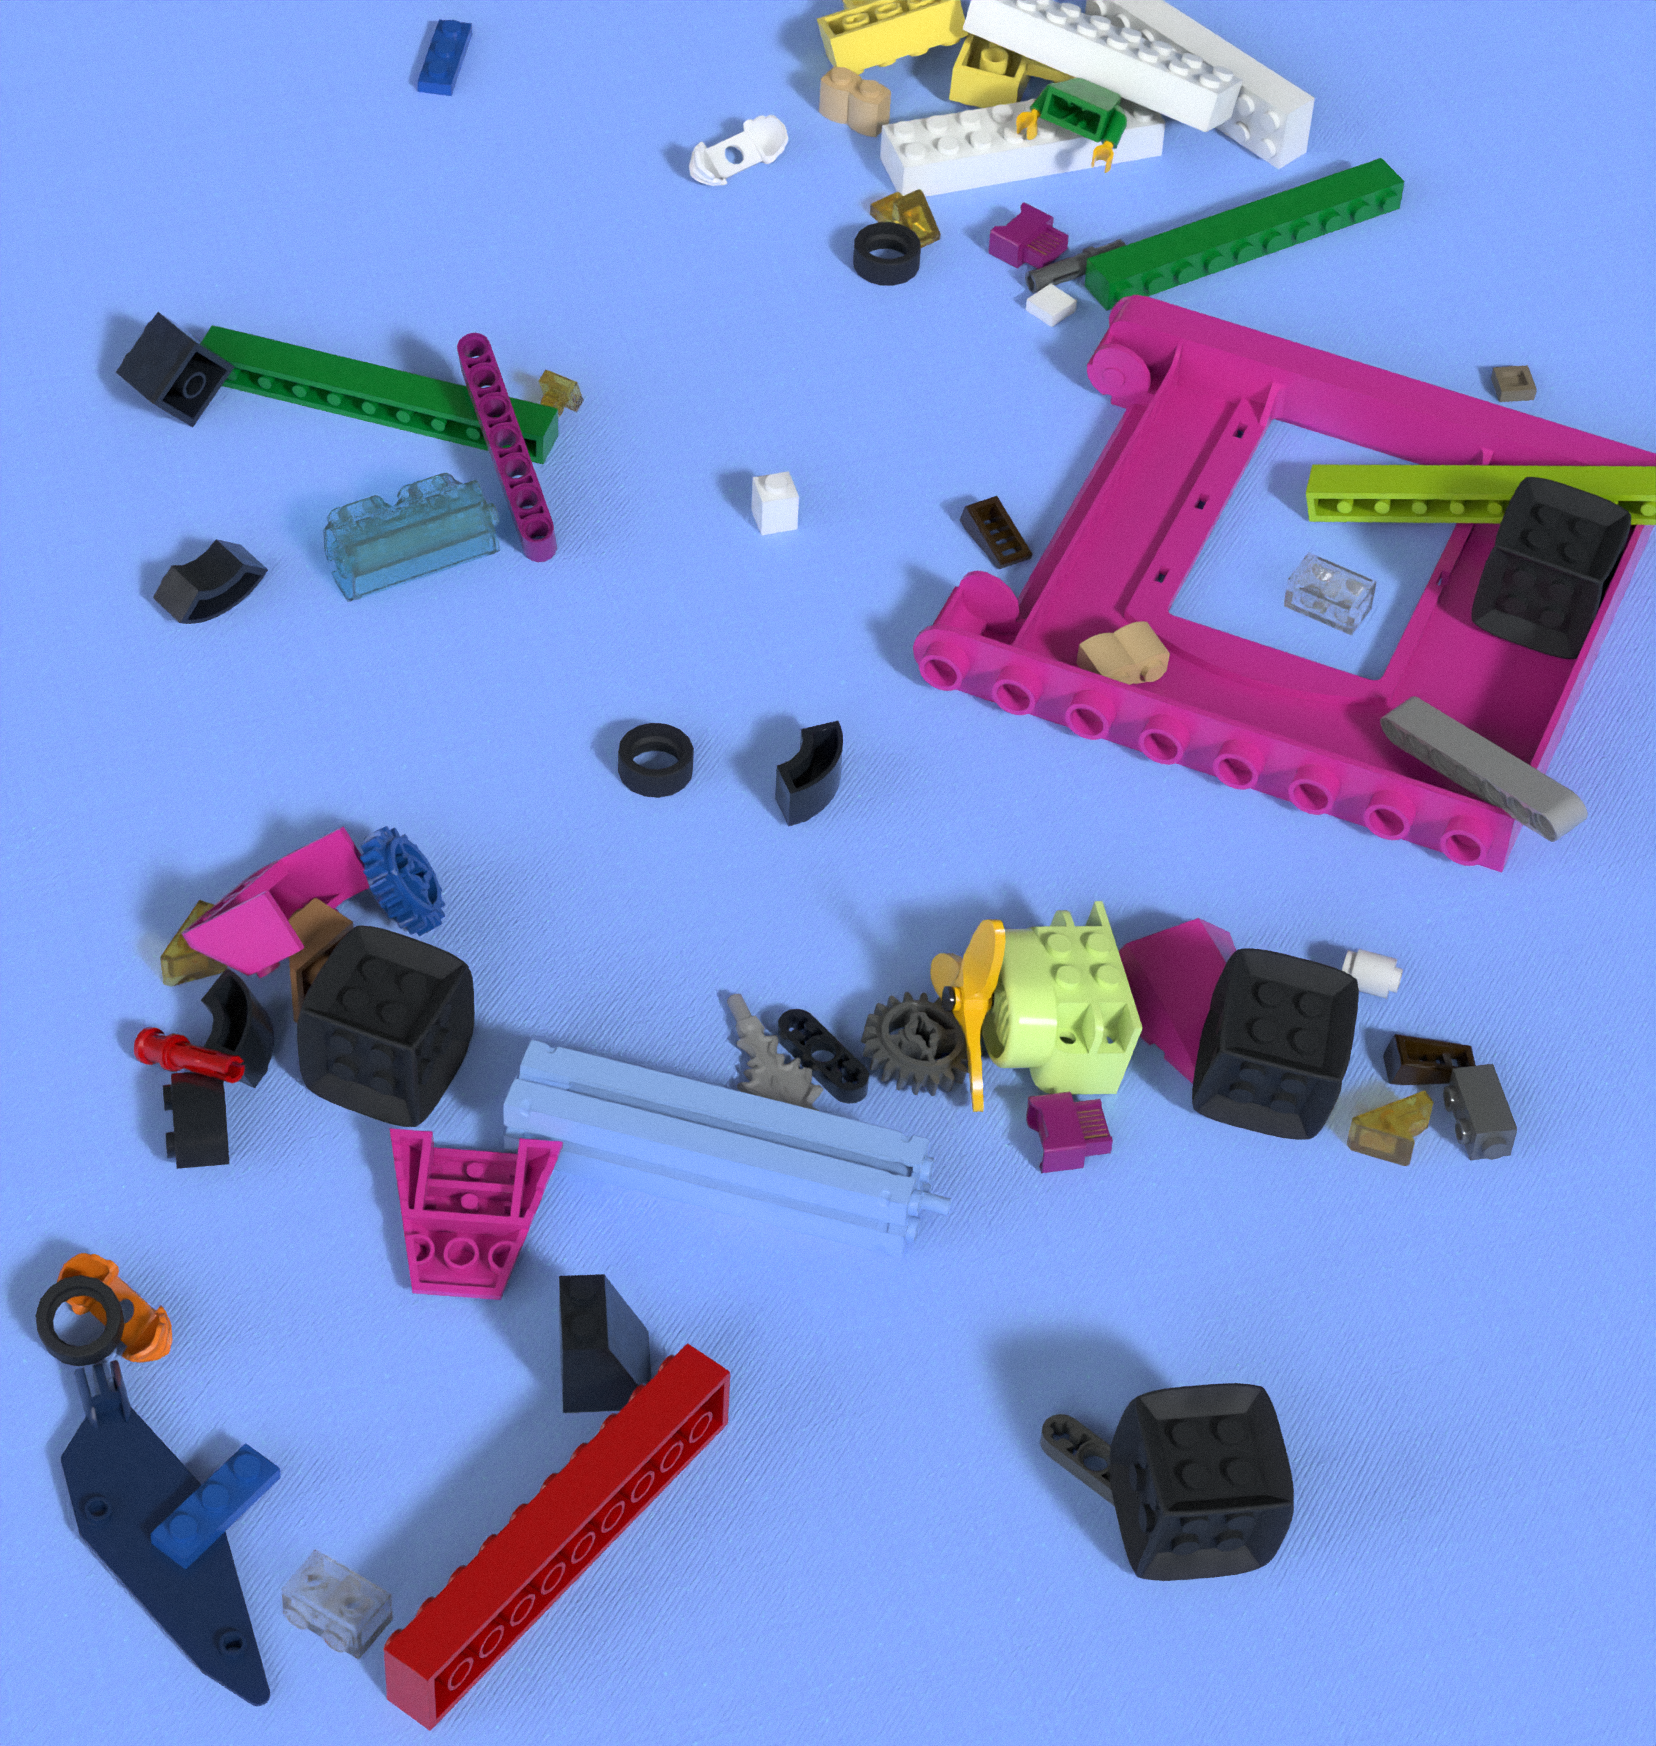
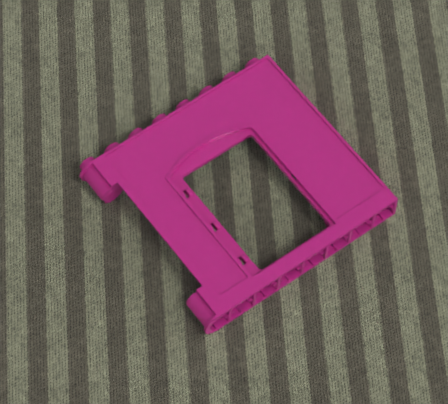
[913,295,1656,873]

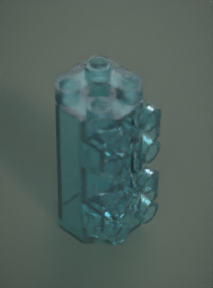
[323,472,500,602]

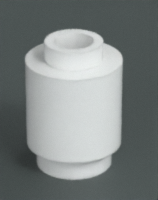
[1342,949,1403,999]

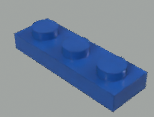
[418,19,472,96]
[150,1443,280,1569]

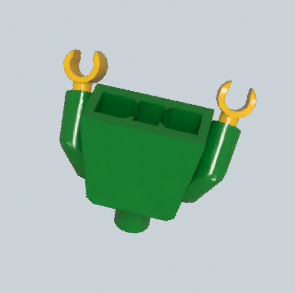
[1016,78,1127,173]

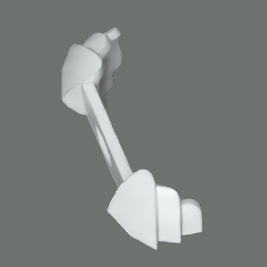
[689,115,788,186]

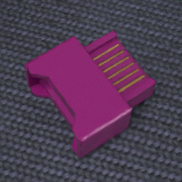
[988,202,1069,269]
[1026,1092,1113,1174]

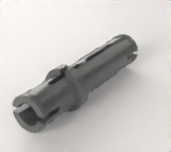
[1025,239,1126,294]

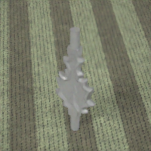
[727,994,824,1111]

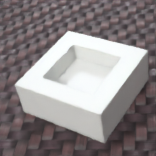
[1026,283,1077,327]

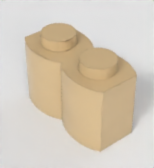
[819,67,891,137]
[1076,621,1170,685]

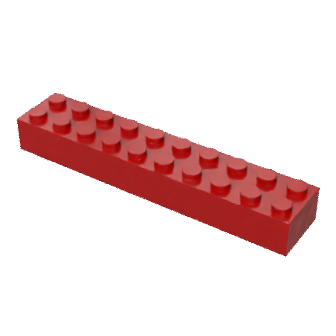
[384,1343,730,1731]

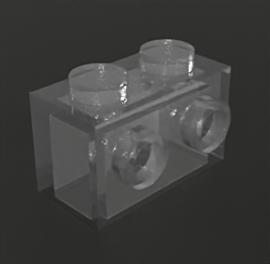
[1284,552,1377,636]
[281,1549,393,1660]

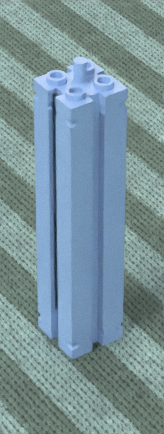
[503,1039,952,1258]

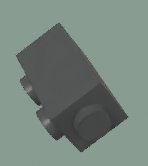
[1443,1064,1517,1161]

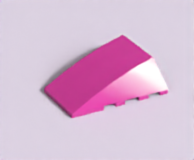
[1118,918,1236,1084]
[390,1128,563,1300]

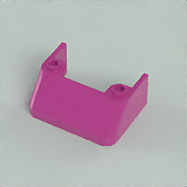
[181,826,369,978]

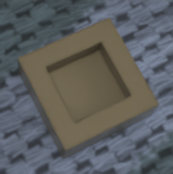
[1491,365,1537,402]

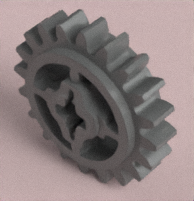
[861,992,969,1096]

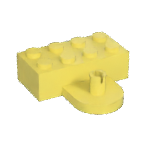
[817,0,969,75]
[949,32,1076,108]

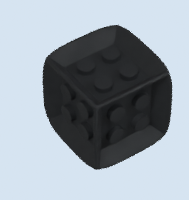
[1471,477,1631,659]
[297,926,475,1127]
[1192,948,1359,1140]
[1110,1383,1294,1581]

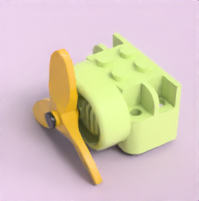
[930,901,1143,1112]

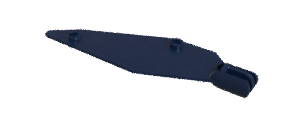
[60,1360,270,1706]

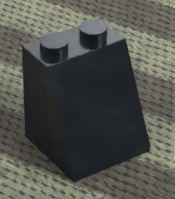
[116,312,235,427]
[559,1274,651,1413]

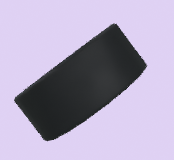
[853,222,921,286]
[618,723,694,798]
[35,1275,125,1366]

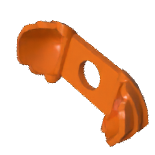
[57,1253,172,1363]

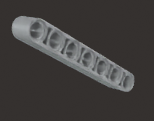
[1380,696,1588,842]

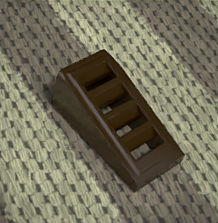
[960,496,1033,569]
[1383,1034,1476,1085]

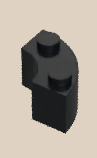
[153,539,268,624]
[775,721,843,827]
[201,968,274,1088]
[163,1072,230,1169]

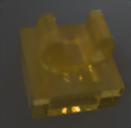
[539,369,584,418]

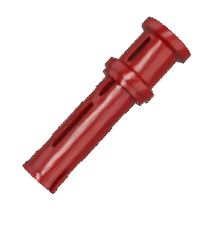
[134,1026,245,1083]

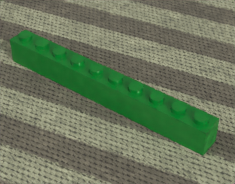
[1084,158,1405,311]
[202,325,558,464]

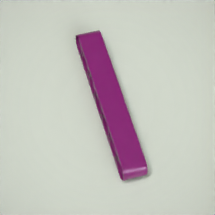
[457,333,557,562]

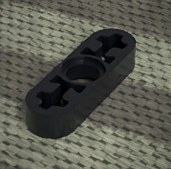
[778,1009,869,1104]

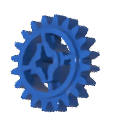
[360,826,445,936]

